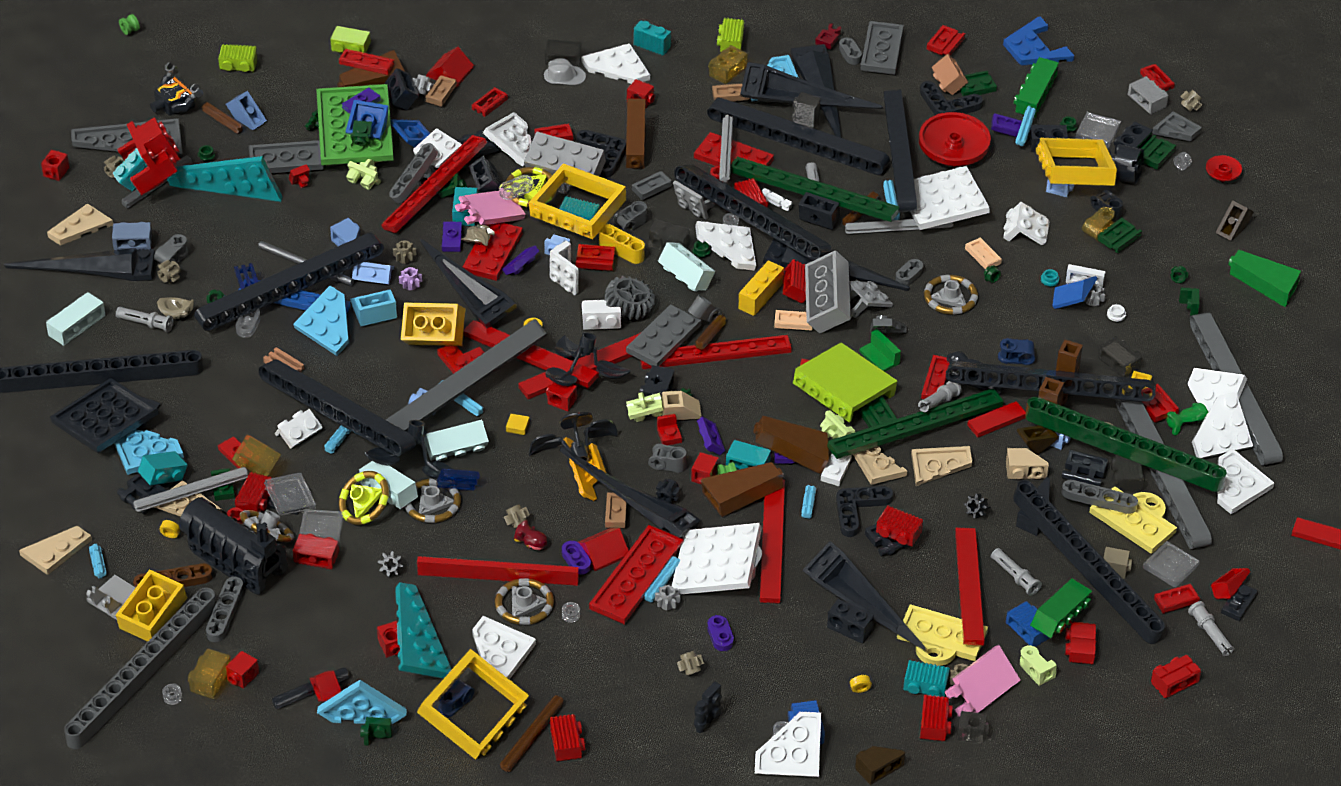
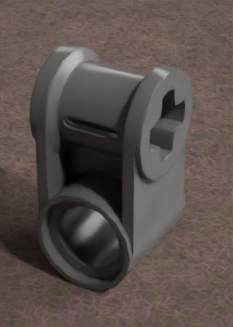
[613,201,648,233]
[154,234,188,263]
[688,295,722,323]
[648,444,687,473]

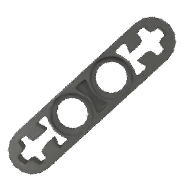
[389,143,438,203]
[1062,480,1138,514]
[206,577,244,642]

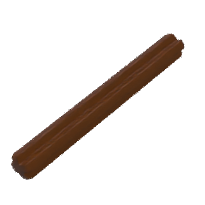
[500,695,563,772]

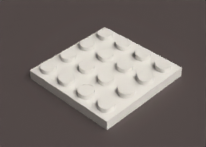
[910,166,990,230]
[672,523,762,595]

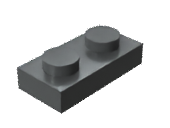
[632,171,672,200]

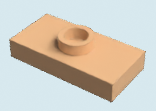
[965,238,1002,269]
[774,310,812,330]

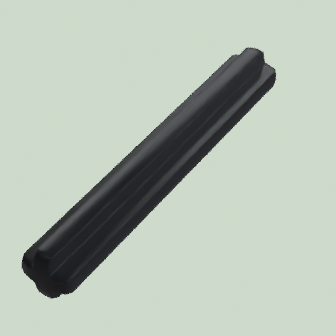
[272,667,349,709]

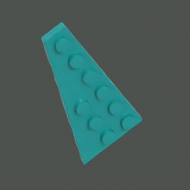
[167,156,283,202]
[395,582,452,678]

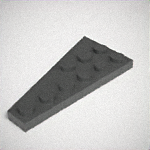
[71,118,183,159]

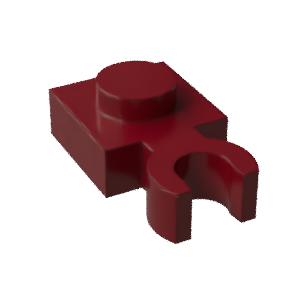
[815,23,841,49]

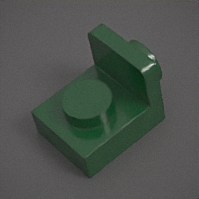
[351,120,373,145]
[438,174,467,198]
[1179,288,1199,316]
[211,468,235,501]
[360,717,392,746]

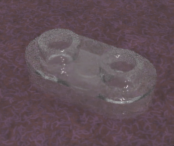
[499,175,533,200]
[236,309,261,337]

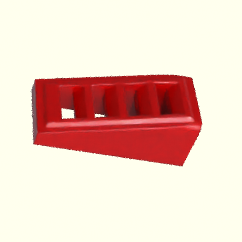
[1211,568,1250,599]

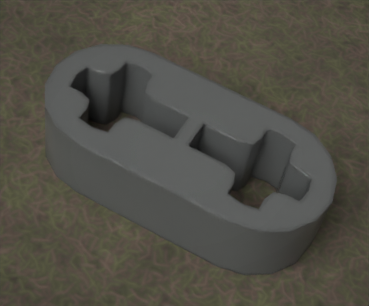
[839,38,862,65]
[895,259,923,286]

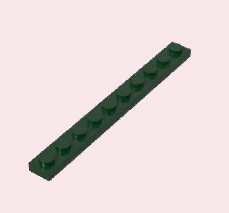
[730,157,899,222]
[827,388,1003,459]

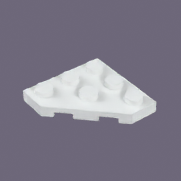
[582,44,650,84]
[483,112,532,167]
[695,221,756,270]
[1188,368,1247,412]
[1192,392,1253,459]
[1217,449,1274,514]
[472,616,536,679]
[755,712,821,777]

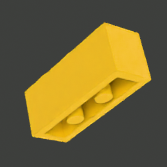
[738,261,784,316]

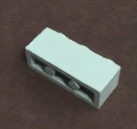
[658,242,715,291]
[46,292,105,346]
[425,420,489,462]
[359,461,418,509]

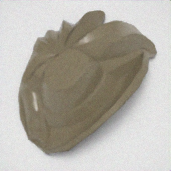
[461,224,495,246]
[157,297,194,320]

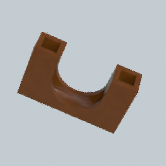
[1038,340,1083,407]

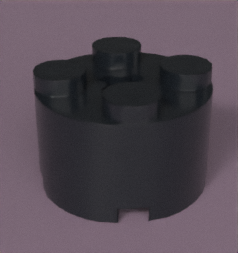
[1112,144,1145,183]

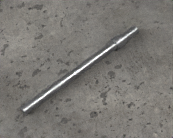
[258,241,354,286]

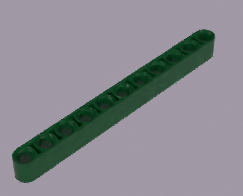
[1025,397,1227,492]

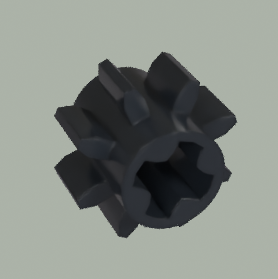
[656,479,680,503]
[964,494,990,518]

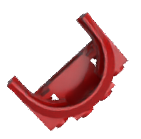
[117,117,180,195]

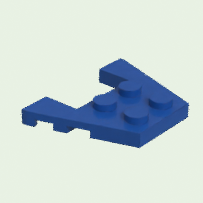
[1003,16,1074,65]

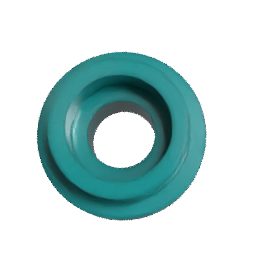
[1041,269,1059,286]

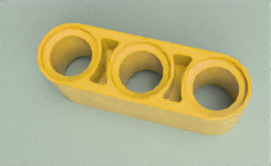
[599,224,645,264]

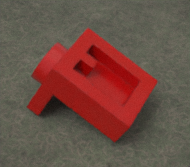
[657,414,682,445]

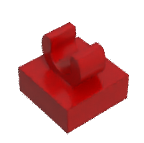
[289,164,310,189]

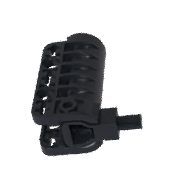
[179,497,288,595]

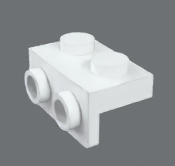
[275,409,323,449]

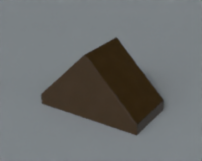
[1017,425,1059,455]

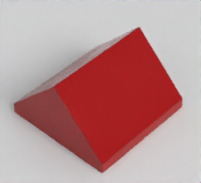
[426,47,474,88]
[578,528,628,571]

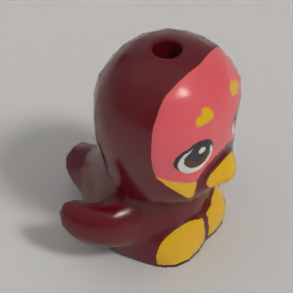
[514,520,547,550]

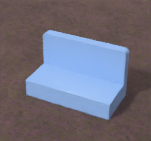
[352,262,395,284]

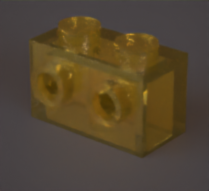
[709,45,747,84]
[232,434,281,476]
[188,649,231,698]

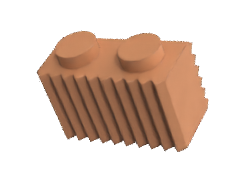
[932,54,968,95]

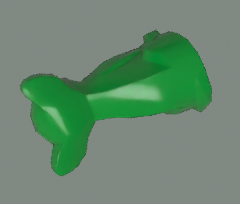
[1166,403,1208,436]

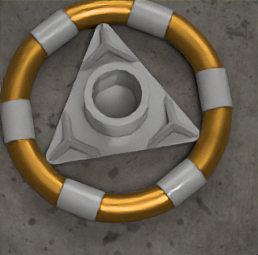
[924,275,978,315]
[404,478,461,523]
[240,510,294,543]
[495,578,554,625]

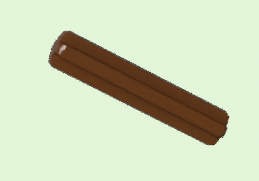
[202,102,243,134]
[842,191,879,225]
[695,315,726,350]

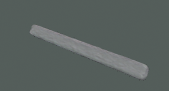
[719,115,733,183]
[845,219,953,234]
[134,467,248,512]

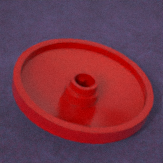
[919,112,991,166]

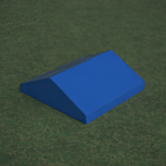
[345,100,389,139]
[390,120,431,148]
[1053,276,1098,309]

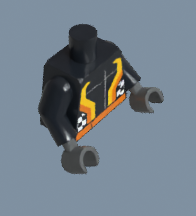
[150,62,203,116]

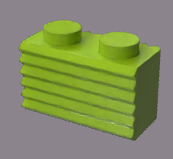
[717,18,744,54]
[331,26,371,53]
[218,44,257,72]

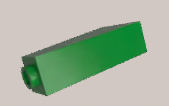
[1228,250,1301,307]

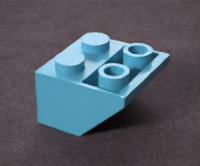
[350,289,397,326]

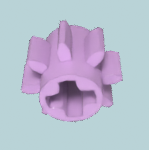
[399,267,422,290]

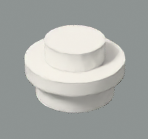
[1107,304,1126,322]

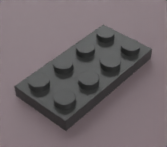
[861,21,904,74]
[249,140,323,173]
[626,304,701,366]

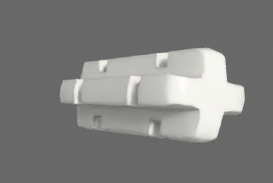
[762,188,793,211]

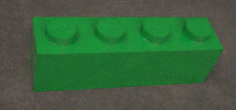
[1014,57,1059,118]
[1030,579,1092,638]

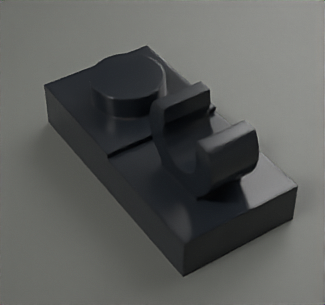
[1221,584,1258,621]

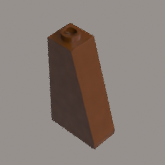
[337,50,404,87]
[626,99,645,169]
[753,416,829,474]
[701,462,784,517]

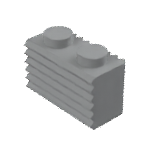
[1128,76,1168,115]

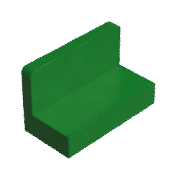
[859,329,901,372]

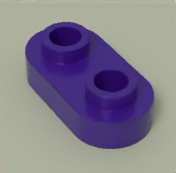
[562,541,591,575]
[707,615,734,651]

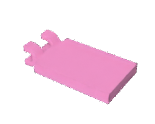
[455,190,526,225]
[945,645,1020,717]

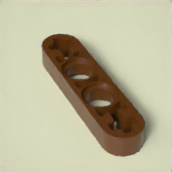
[133,564,213,587]

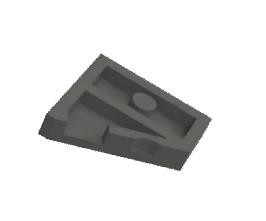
[1153,111,1202,141]
[870,316,907,333]

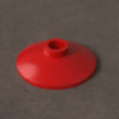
[1206,155,1242,181]

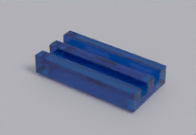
[234,263,258,290]
[436,469,480,490]

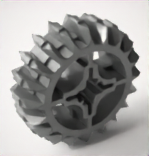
[604,276,655,320]

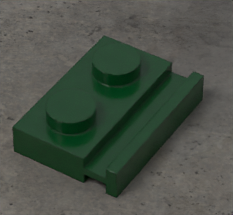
[959,70,997,96]
[1141,135,1176,169]
[1097,218,1142,253]
[857,395,897,428]

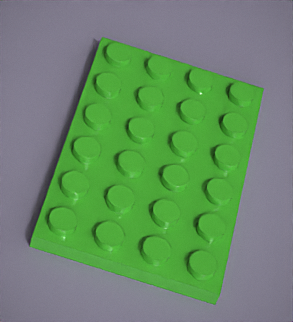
[317,84,393,165]

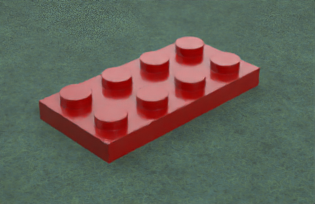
[694,132,774,181]
[462,223,523,281]

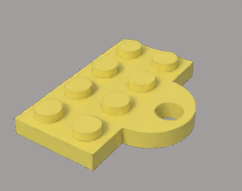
[1089,487,1177,554]
[897,605,988,666]

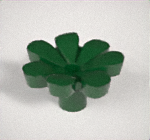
[304,109,319,131]

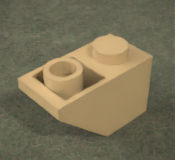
[662,391,701,420]
[1006,448,1049,479]

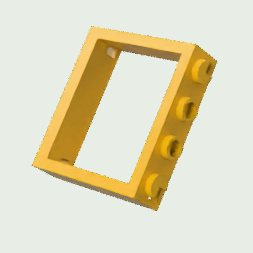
[1036,138,1117,186]
[529,163,626,239]
[417,649,529,760]

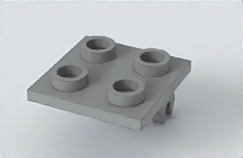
[673,180,716,220]
[849,280,893,318]
[87,575,136,620]

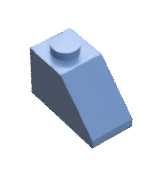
[226,91,267,130]
[330,218,360,246]

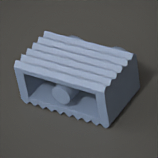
[112,222,152,250]

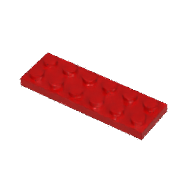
[589,525,684,624]

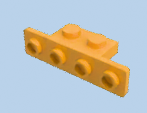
[563,437,606,501]

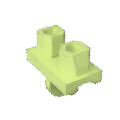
[346,159,381,190]
[627,392,663,422]
[820,410,855,439]

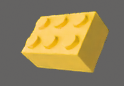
[401,303,465,346]
[116,569,187,641]

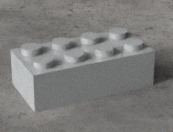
[524,132,606,176]
[805,250,850,334]

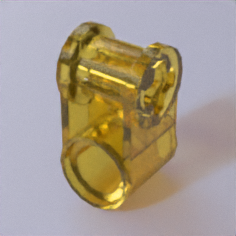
[1082,207,1114,240]

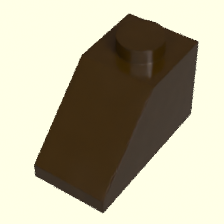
[1215,200,1254,241]
[855,746,905,785]

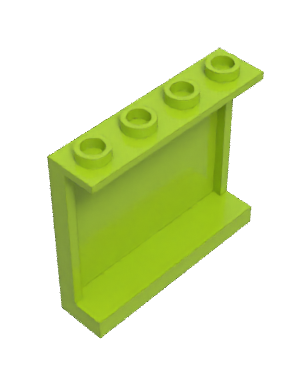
[793,343,898,422]

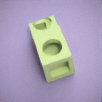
[1020,646,1057,686]

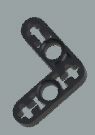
[920,81,983,115]
[577,130,626,178]
[836,486,893,537]

